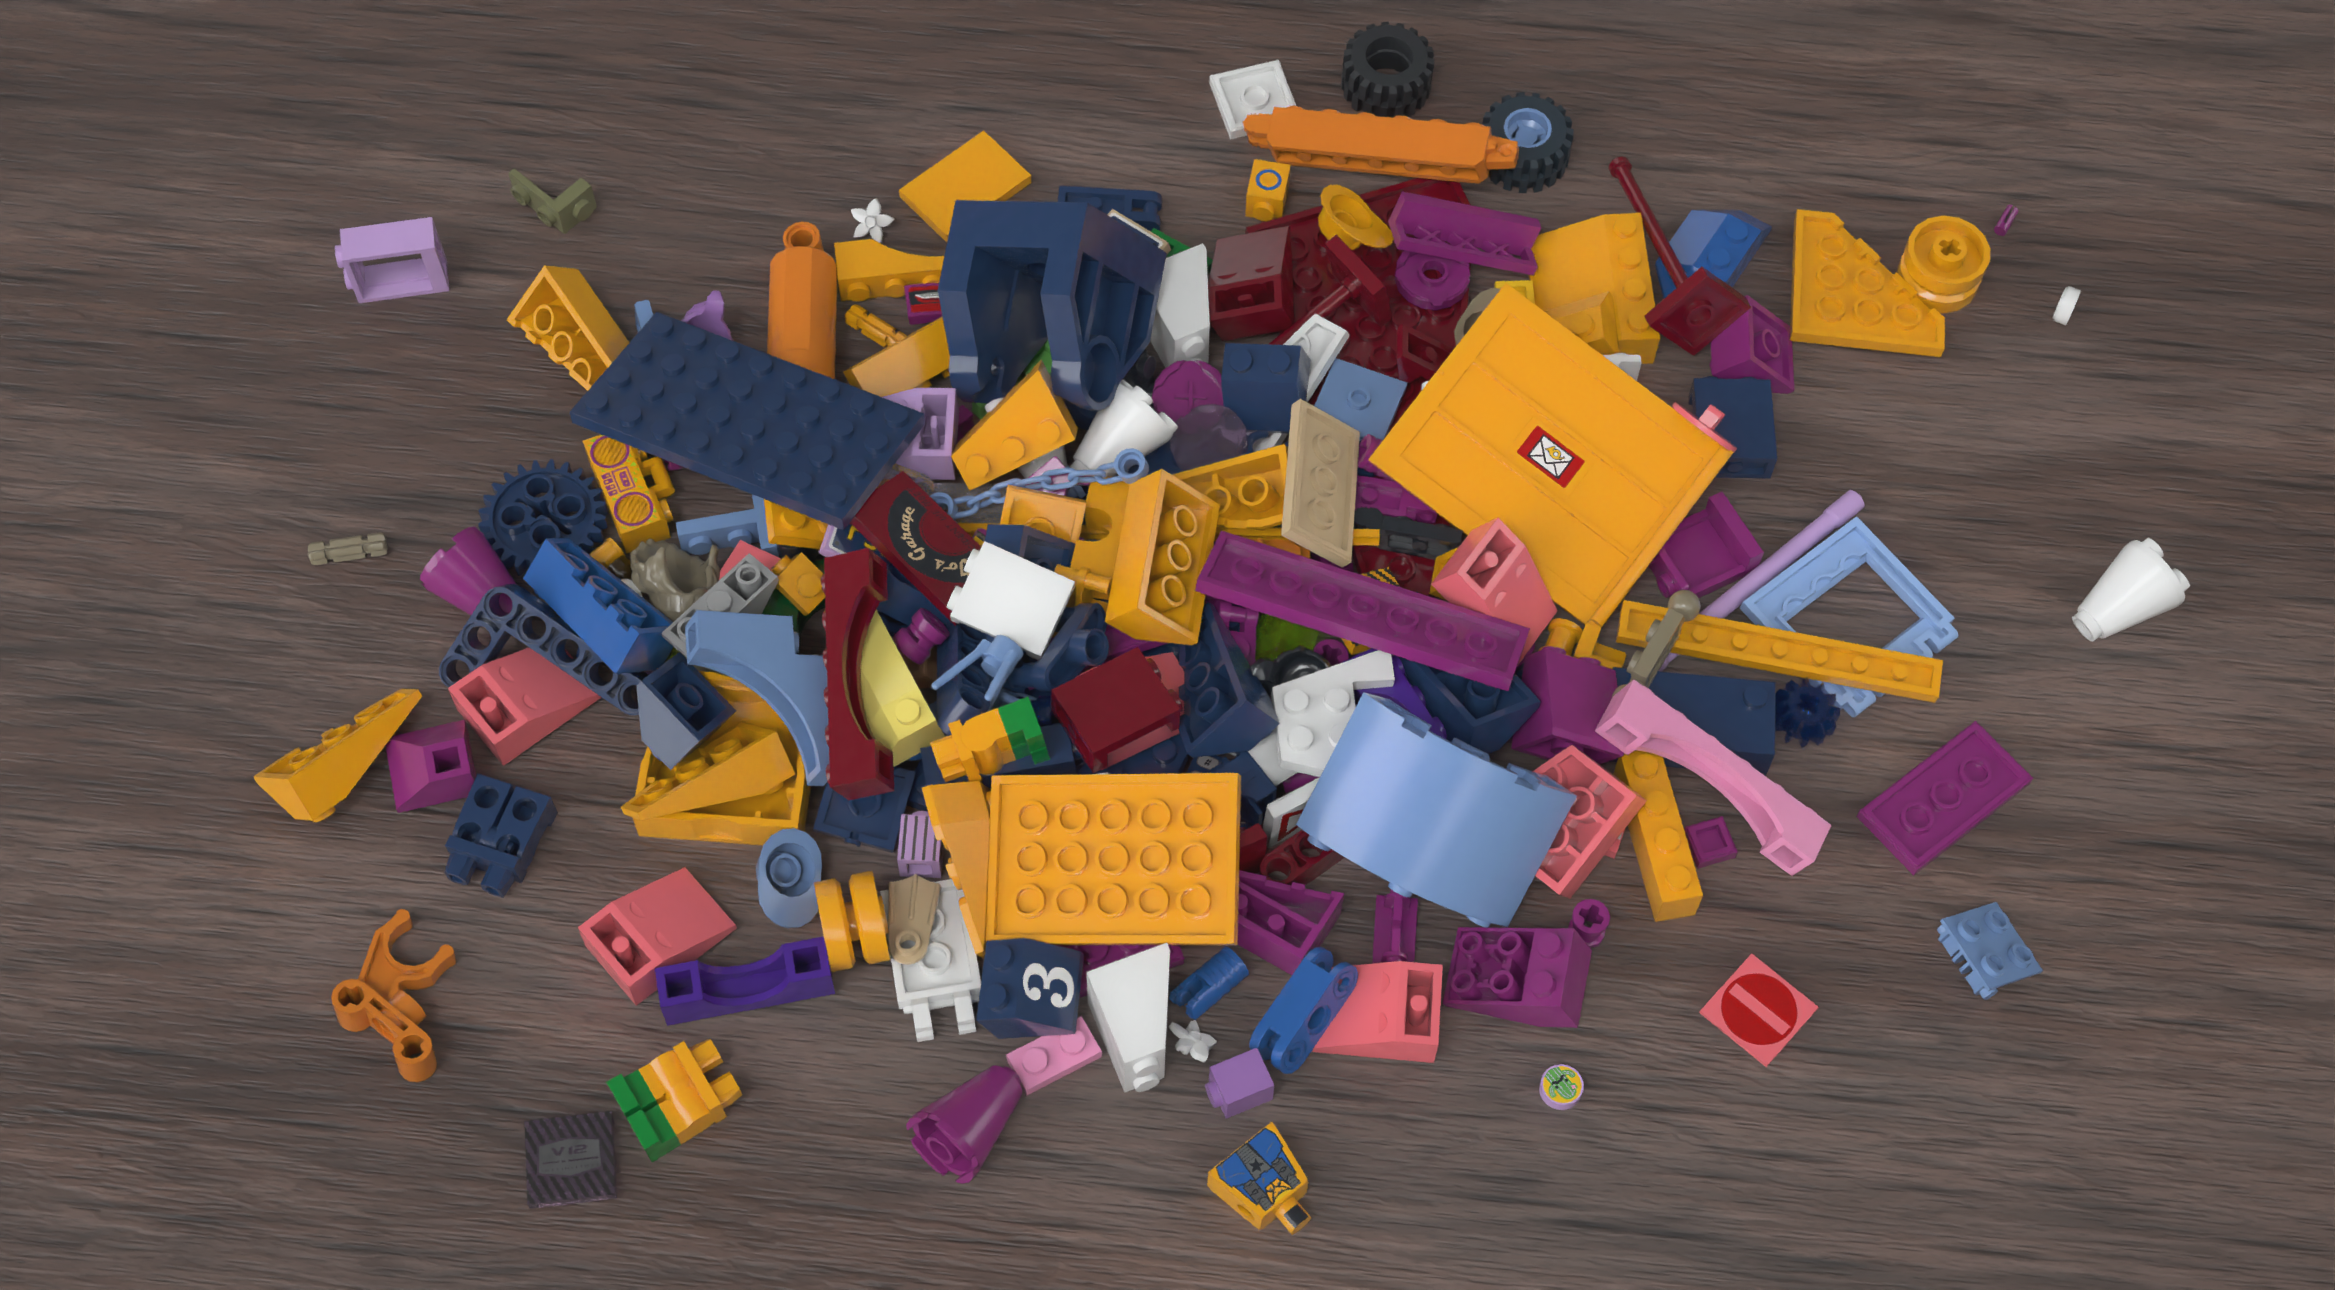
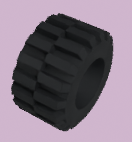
[1341,22,1435,118]

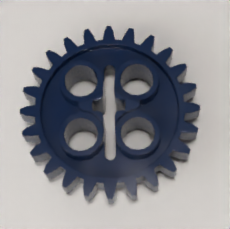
[478,459,609,576]

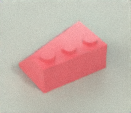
[1533,745,1647,899]

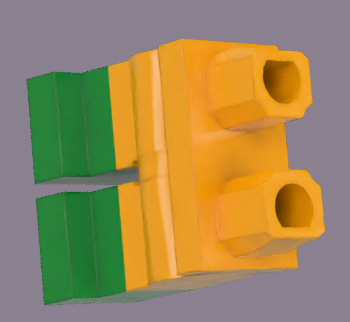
[930,696,1050,782]
[606,1039,742,1163]

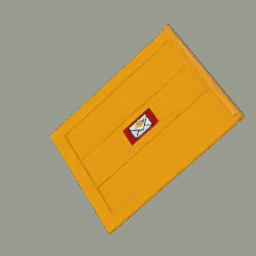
[1368,283,1734,628]

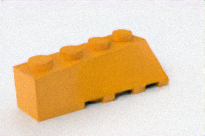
[506,265,629,391]

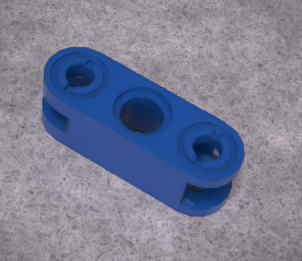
[1249,946,1358,1074]

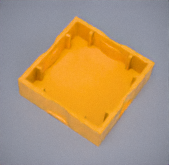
[632,671,811,846]

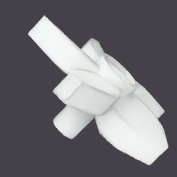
[851,198,895,243]
[1169,1020,1217,1062]

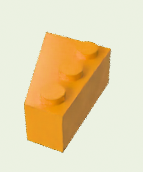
[951,359,1078,491]

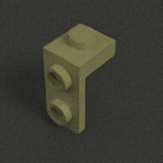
[508,168,597,234]

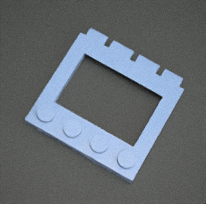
[1740,516,1959,717]

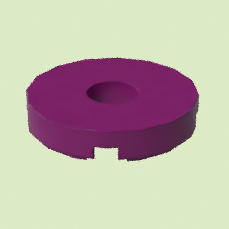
[1395,241,1470,310]

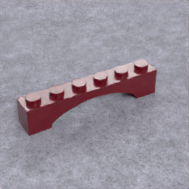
[821,548,894,800]

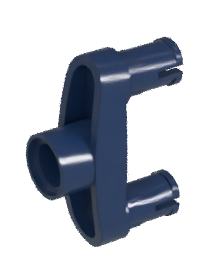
[1007,603,1109,692]

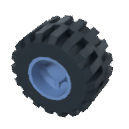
[1482,92,1574,194]

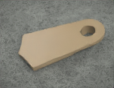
[889,874,941,965]

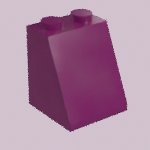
[1511,646,1624,764]

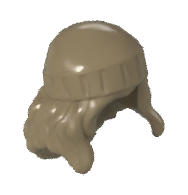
[630,539,720,622]

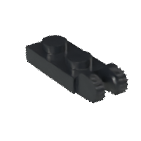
[1354,506,1463,560]

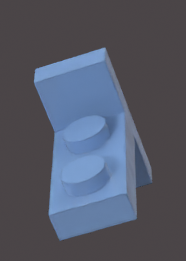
[676,494,779,557]

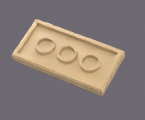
[1281,399,1360,567]

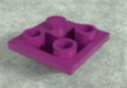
[385,720,476,813]

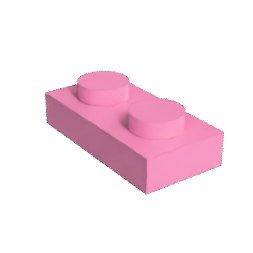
[1006,1016,1102,1096]

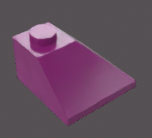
[1710,295,1795,394]

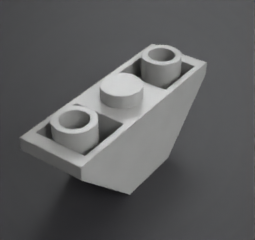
[661,553,779,657]

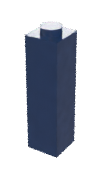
[920,724,1082,789]

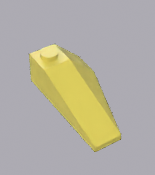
[860,610,945,767]

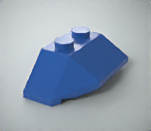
[1655,210,1772,298]

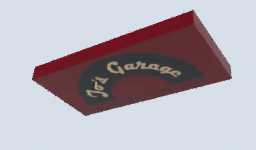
[850,471,981,626]

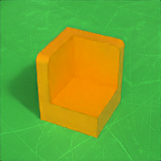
[1573,623,1626,669]

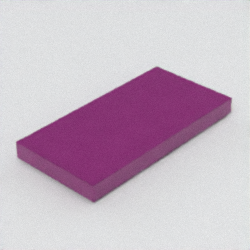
[1856,721,2033,876]

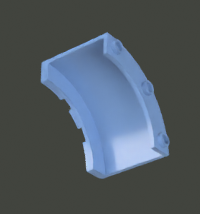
[1296,692,1577,928]

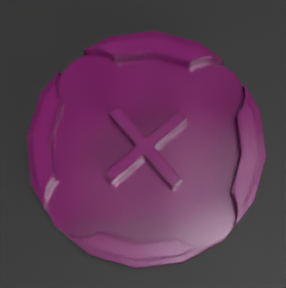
[1152,360,1225,437]

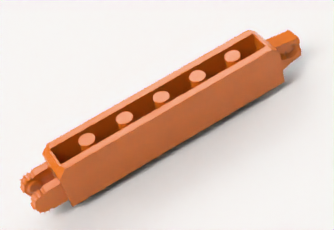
[1242,106,1519,184]

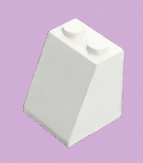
[1150,244,1210,368]
[1087,943,1170,1093]

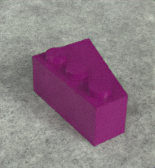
[1238,870,1345,975]

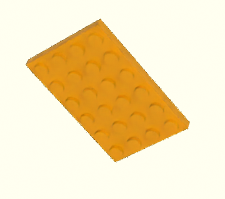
[986,773,1241,945]

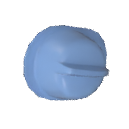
[756,828,822,928]

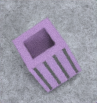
[897,811,944,878]

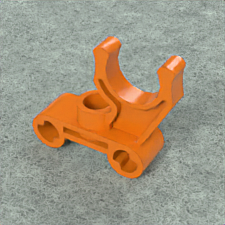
[331,909,456,1082]

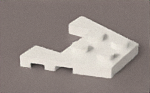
[1271,650,1395,777]

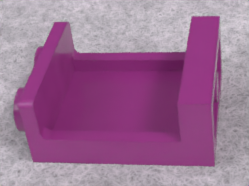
[1649,492,1764,598]

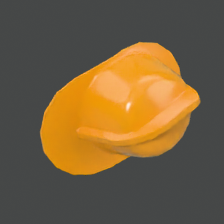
[1318,185,1394,250]

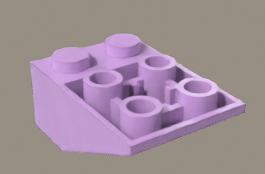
[882,388,959,480]

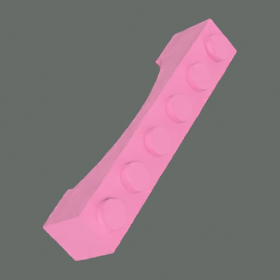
[1595,680,1831,876]

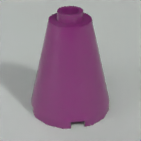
[420,526,517,616]
[906,1065,1023,1184]

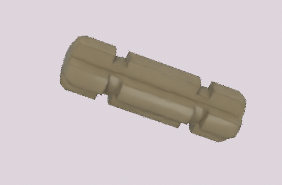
[308,532,388,565]

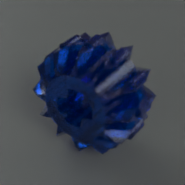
[1775,677,1840,748]

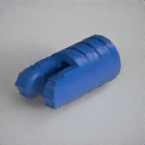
[1169,946,1249,1020]

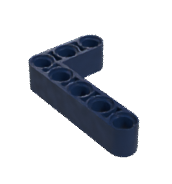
[877,562,990,736]
[439,584,649,715]

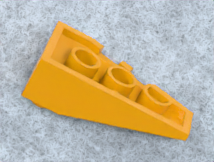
[1172,444,1288,530]
[253,689,422,822]
[922,781,991,959]

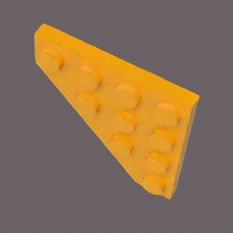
[1790,209,1945,357]

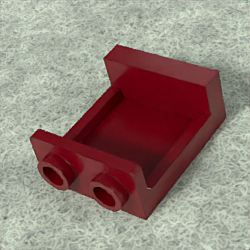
[1051,647,1183,773]

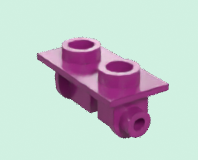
[1372,889,1418,964]

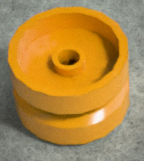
[1897,215,1991,314]
[814,871,890,972]

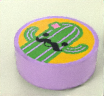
[1539,1064,1584,1110]

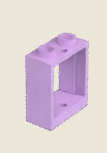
[335,217,449,303]

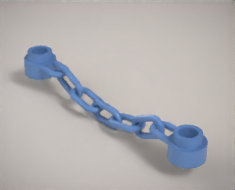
[930,448,1149,521]

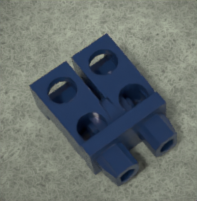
[444,773,558,898]

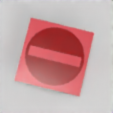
[1699,953,1819,1067]

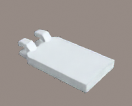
[880,879,981,1042]

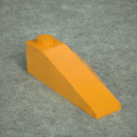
[621,722,795,820]

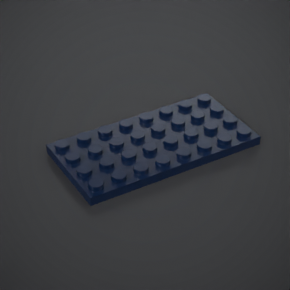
[570,312,925,530]

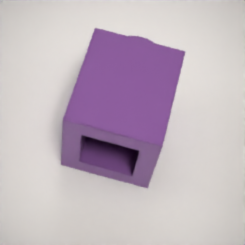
[1205,1048,1275,1119]

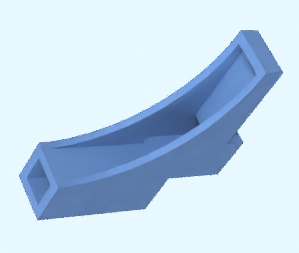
[685,610,829,786]

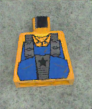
[1207,1122,1311,1235]

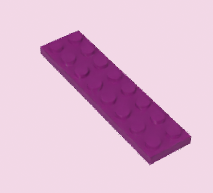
[1195,531,1530,691]

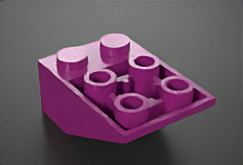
[1443,927,1592,1028]

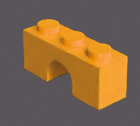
[1070,476,1129,600]

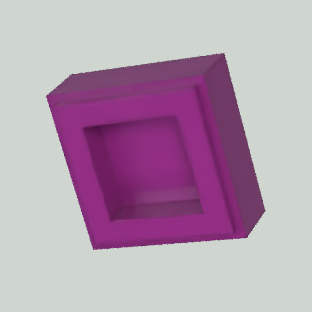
[1684,816,1738,869]

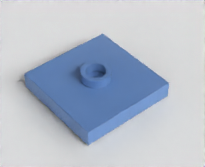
[1314,358,1407,440]

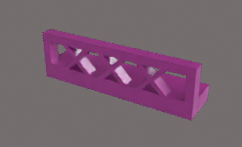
[1388,191,1542,276]

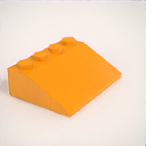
[1528,213,1660,364]

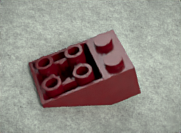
[1208,226,1295,341]

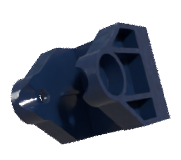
[938,200,1167,410]

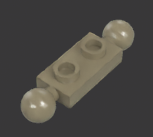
[1612,590,1700,698]

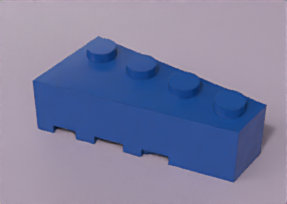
[523,538,674,674]

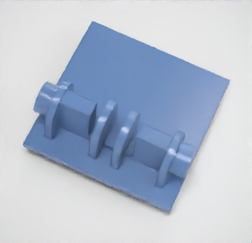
[1937,902,2043,1000]

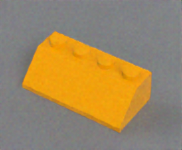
[1105,469,1220,645]

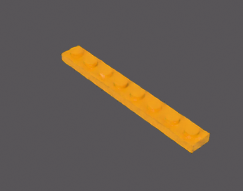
[1616,600,1943,703]

